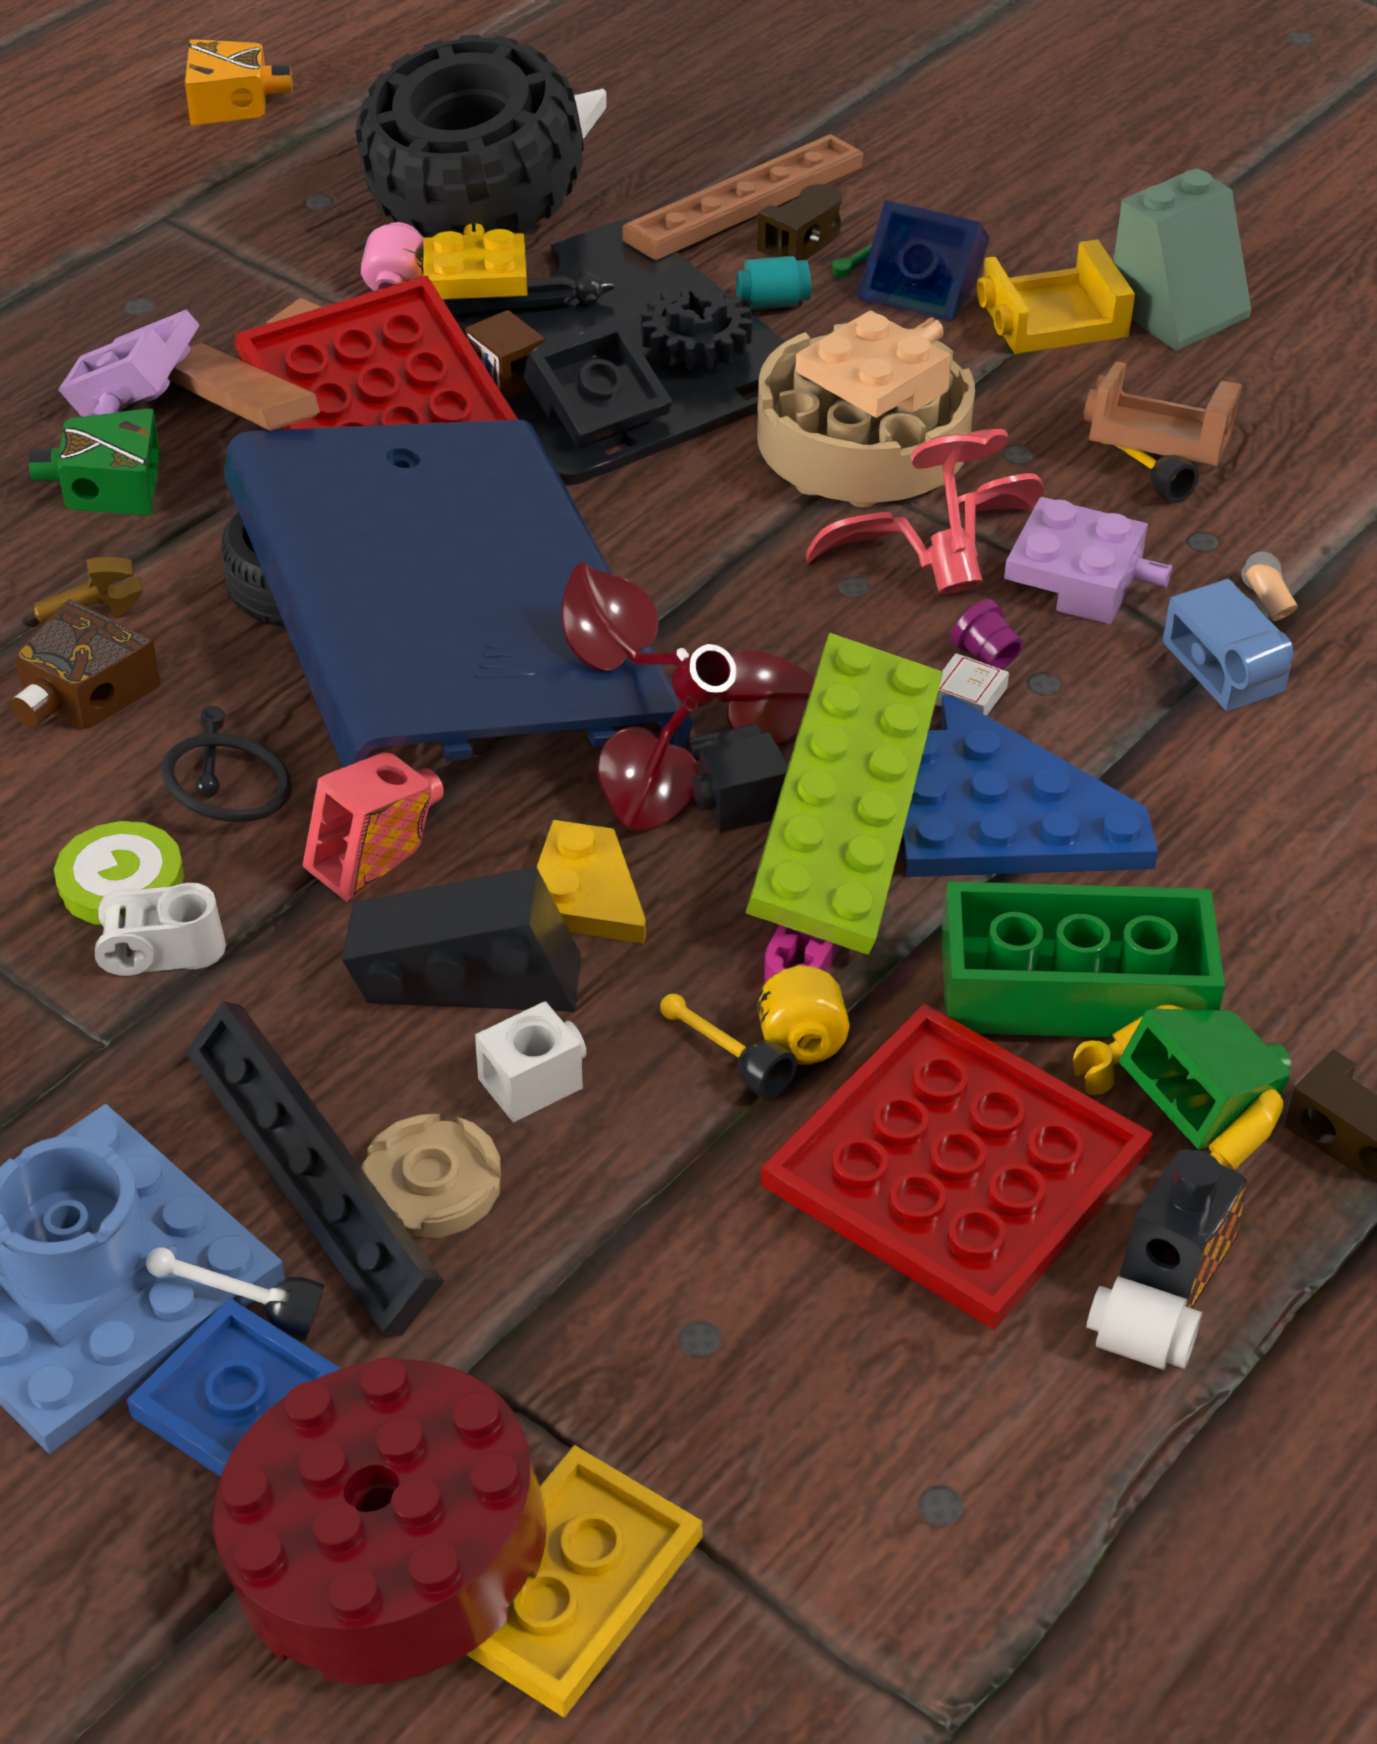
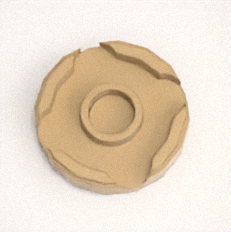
[361,1114,501,1238]

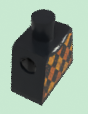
[1119,1149,1247,1309]

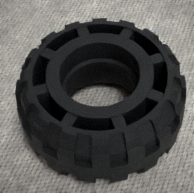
[355,35,584,238]

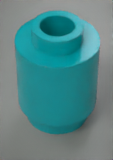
[736,256,811,311]

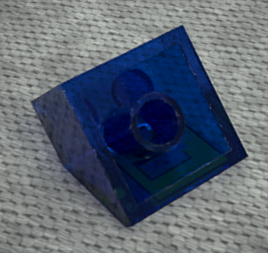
[857,200,990,322]

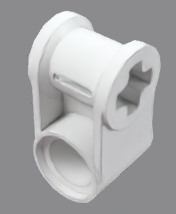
[95,883,226,976]

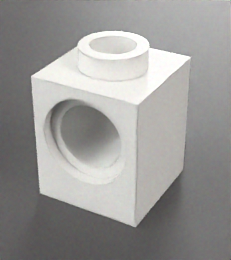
[475,1001,586,1123]

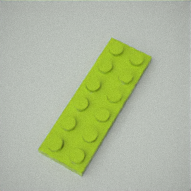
[745,632,943,955]

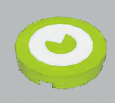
[54,821,185,925]

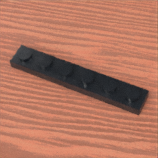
[185,1001,444,1336]

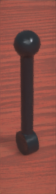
[195,706,225,797]

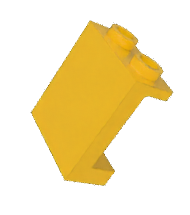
[976,239,1135,354]

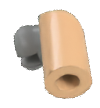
[1241,552,1298,621]

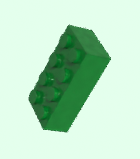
[941,881,1225,1038]

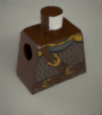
[11,599,161,729]

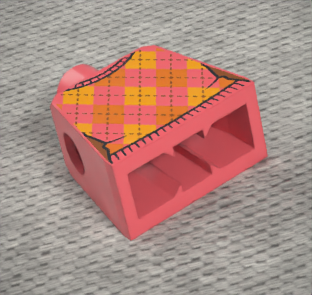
[302,752,444,902]

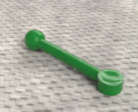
[832,223,909,278]

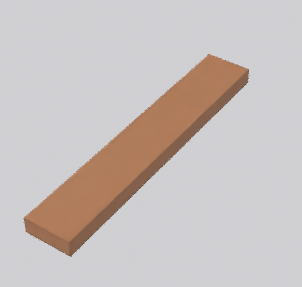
[622,134,863,261]
[167,343,320,431]

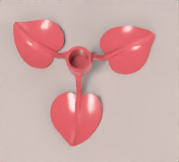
[806,429,1044,595]

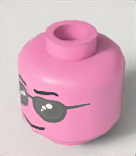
[361,222,424,291]

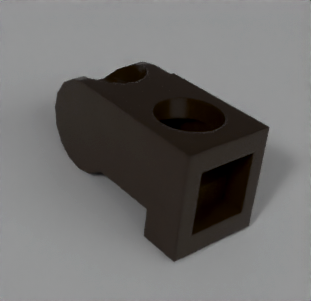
[757,184,843,261]
[1284,1049,1377,1182]

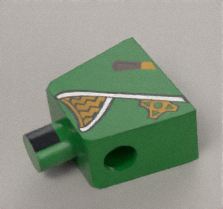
[29,409,160,515]

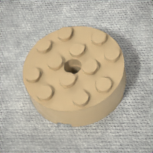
[757,323,975,507]

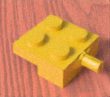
[423,223,527,299]

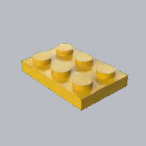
[466,1445,702,1718]

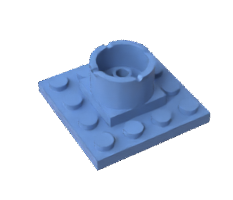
[0,1104,285,1454]

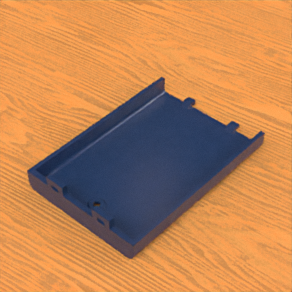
[224,420,692,768]

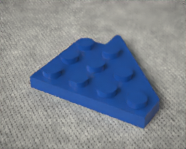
[900,696,1158,877]

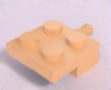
[796,310,951,418]

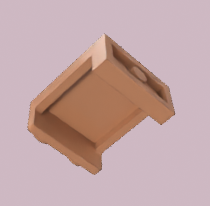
[1084,361,1242,466]

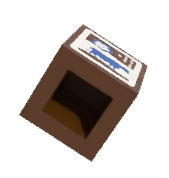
[465,310,545,400]

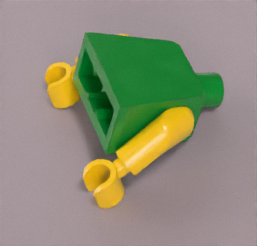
[1073,1005,1291,1171]

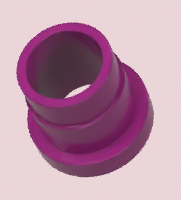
[951,599,1024,670]

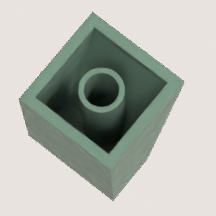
[1113,168,1251,351]

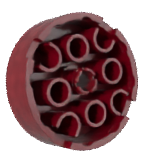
[213,1357,547,1684]

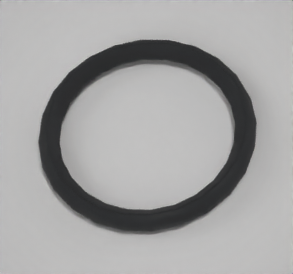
[161,733,292,823]

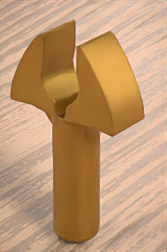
[34,557,143,624]

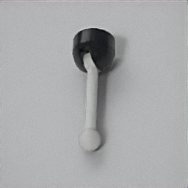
[146,1247,325,1341]

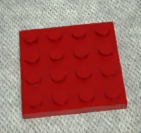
[235,275,518,429]
[761,1003,1153,1331]

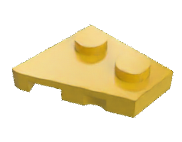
[537,820,646,944]

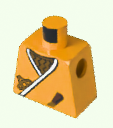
[185,39,293,125]

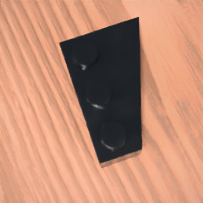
[342,866,581,1012]

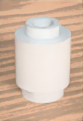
[1086,1276,1202,1370]

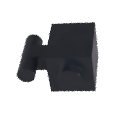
[685,723,788,833]

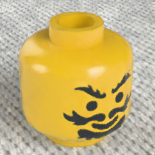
[757,966,850,1065]

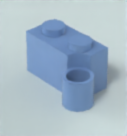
[1162,579,1294,711]

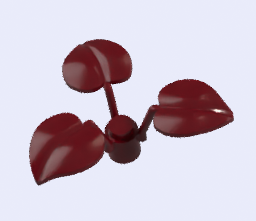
[561,562,814,831]

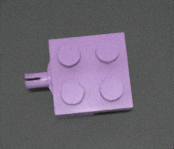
[58,309,200,417]
[1004,496,1173,625]

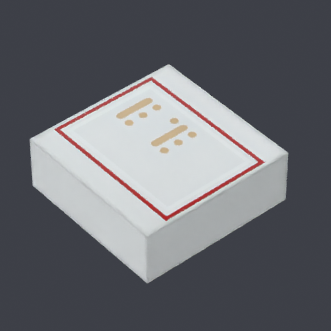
[935,653,1009,716]

